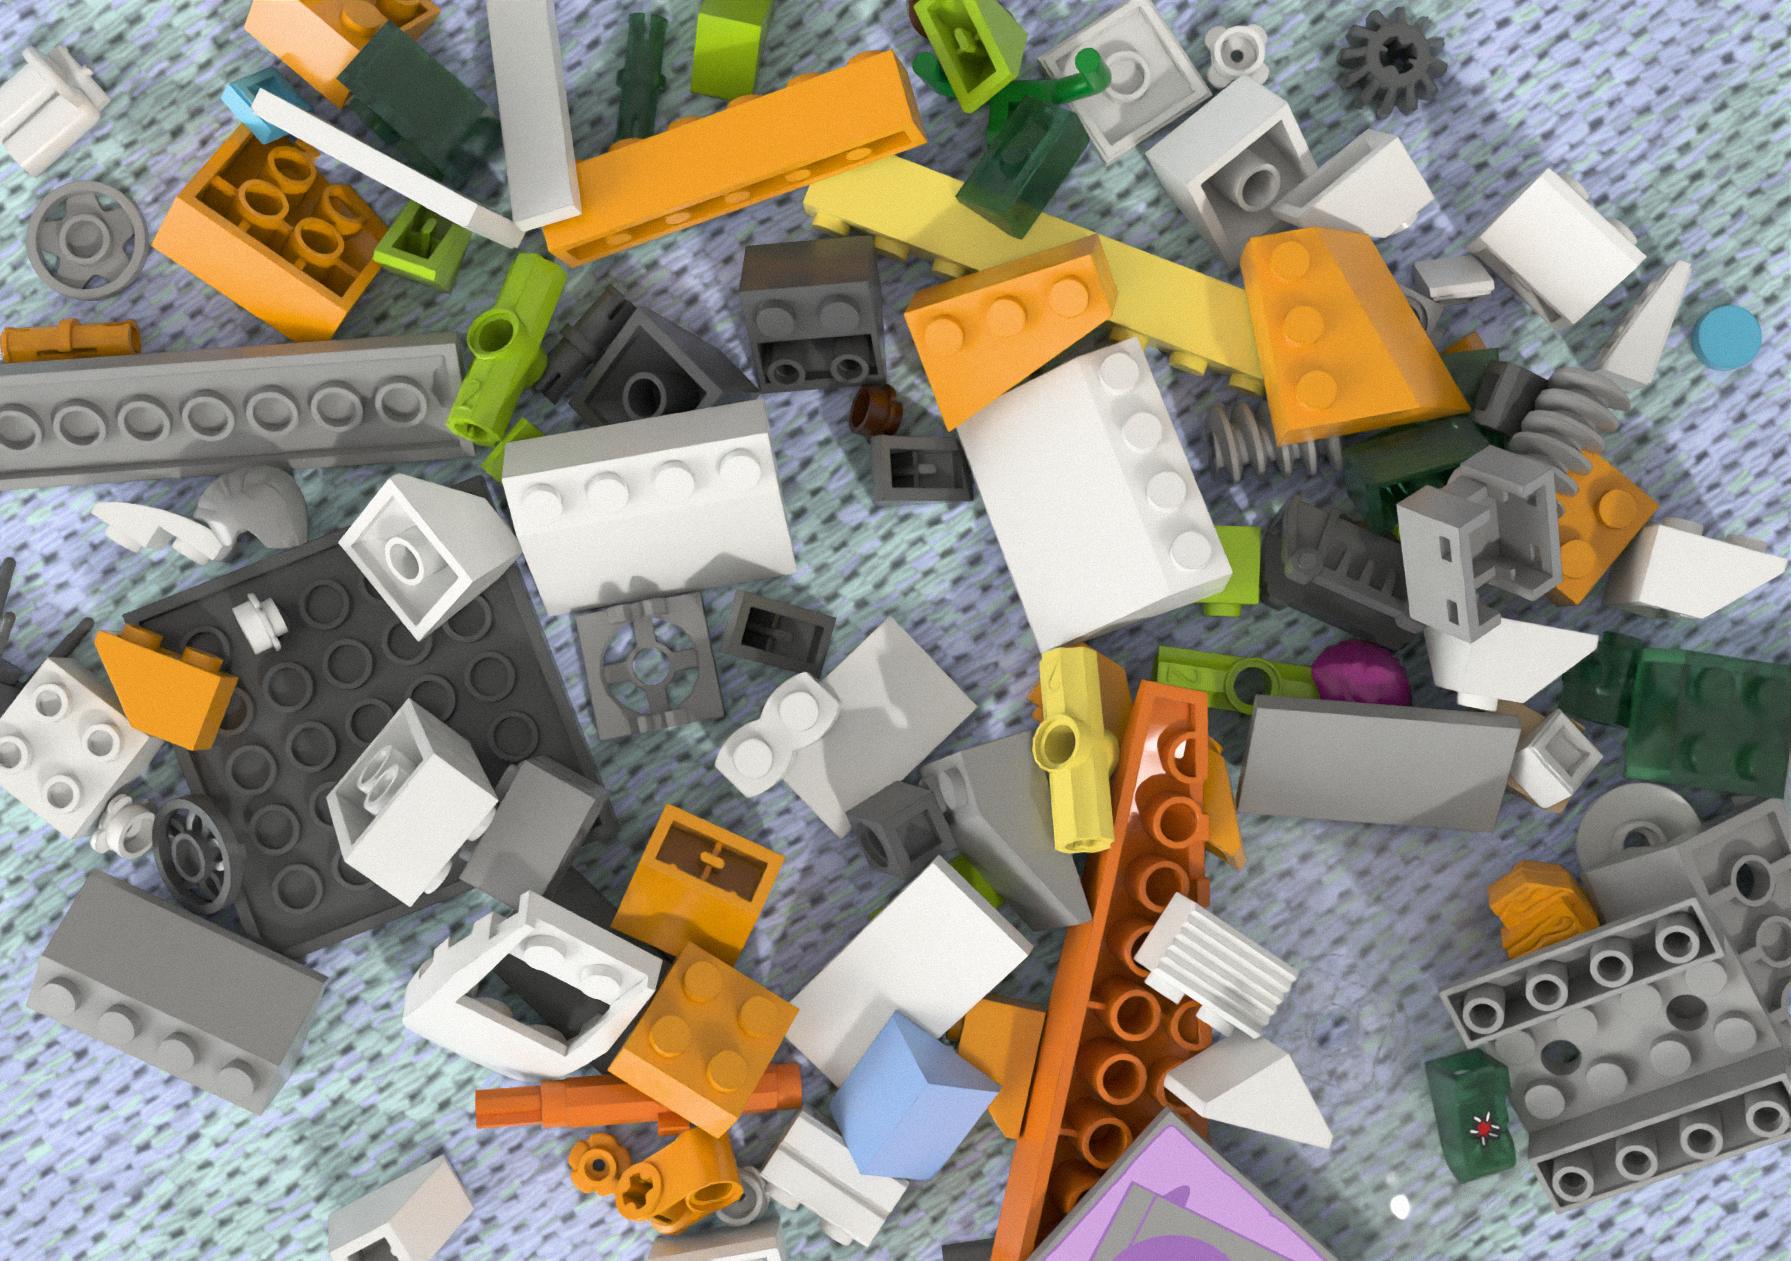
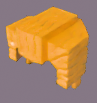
[1487,859,1599,959]

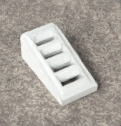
[1588,260,1692,392]

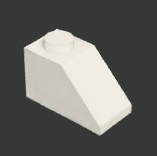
[1270,128,1435,238]

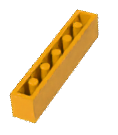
[542,49,928,268]

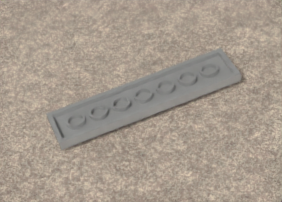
[0,331,478,491]

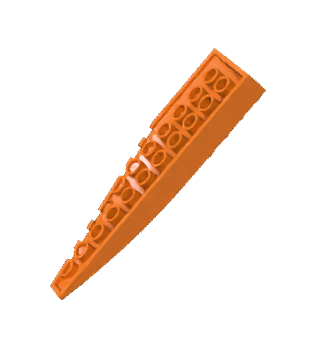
[990,679,1213,1261]

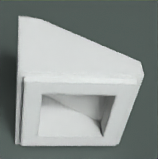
[1413,255,1495,306]
[1510,709,1603,808]

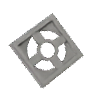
[575,591,726,741]

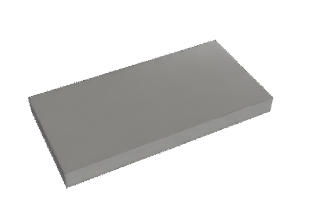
[1235,694,1522,833]

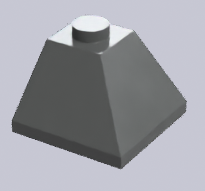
[568,306,762,428]

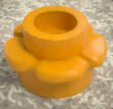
[568,1132,631,1196]

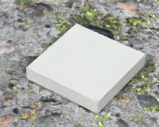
[1037,0,1213,167]

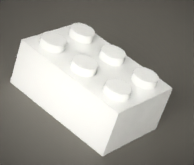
[326,698,499,907]

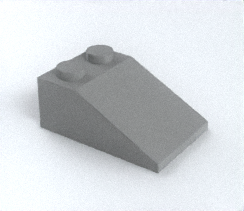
[918,729,1093,932]

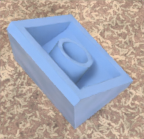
[828,1010,1002,1181]

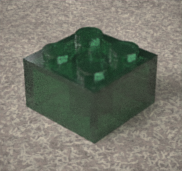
[336,19,503,191]
[1623,647,1791,800]

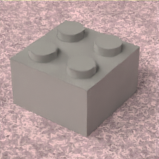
[459,755,611,911]

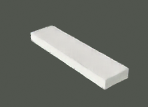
[486,0,582,232]

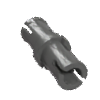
[533,284,636,405]

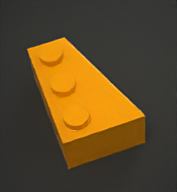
[904,233,1118,433]

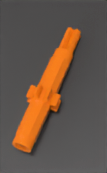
[475,1062,802,1137]

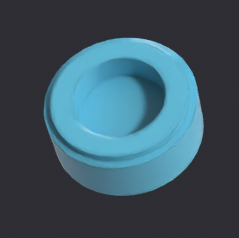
[1692,305,1762,371]

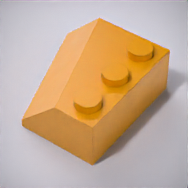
[151,122,389,343]
[1239,226,1471,447]

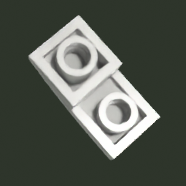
[91,502,243,566]

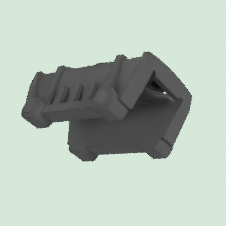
[1259,494,1431,655]

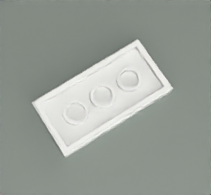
[250,88,526,249]
[785,855,1034,1088]

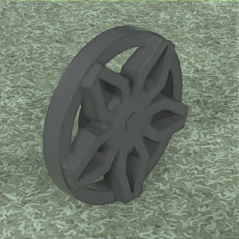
[152,795,247,915]

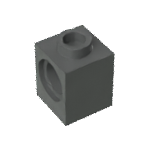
[845,781,958,880]

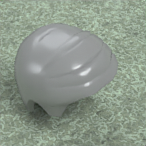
[193,465,308,549]

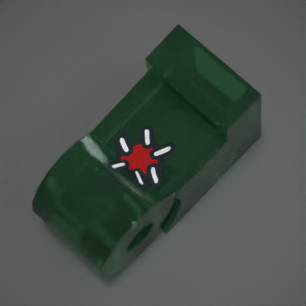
[1424,1047,1516,1184]

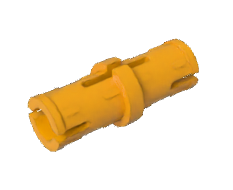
[1,318,142,364]

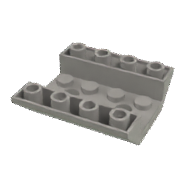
[1579,772,1791,1061]
[1438,891,1791,1215]

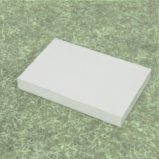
[783,616,978,839]

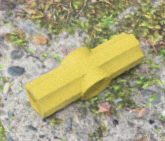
[1032,646,1120,854]

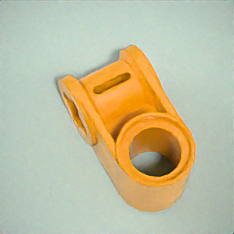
[615,1127,743,1236]

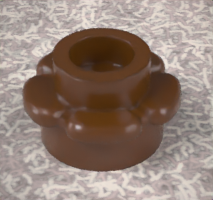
[849,384,903,445]

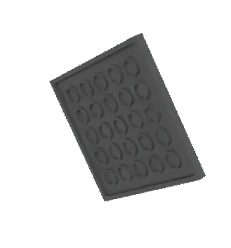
[122,475,621,960]

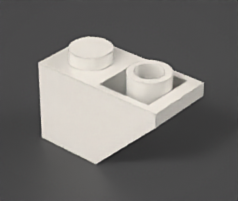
[328,1154,474,1261]

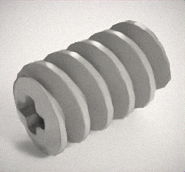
[1507,367,1631,519]
[1205,399,1344,485]

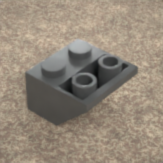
[739,235,887,394]

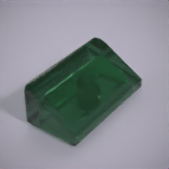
[955,94,1090,240]

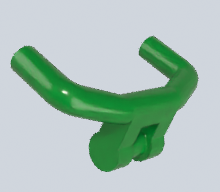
[912,48,1112,155]

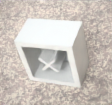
[0,657,167,840]

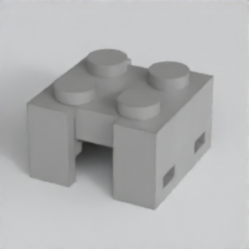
[1396,445,1563,644]

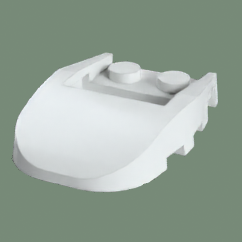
[402,890,663,1083]

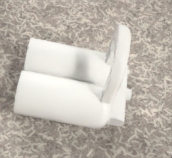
[0,45,111,178]

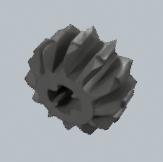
[1336,6,1448,119]

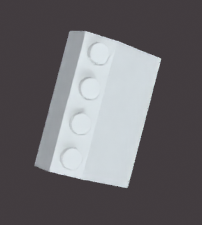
[954,336,1233,655]
[501,398,798,616]

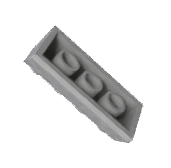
[26,868,329,1116]

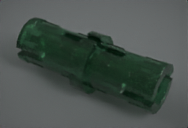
[613,13,669,143]

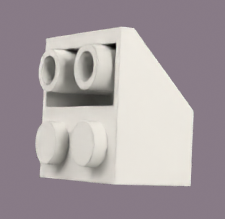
[1465,167,1647,333]
[1601,517,1788,621]

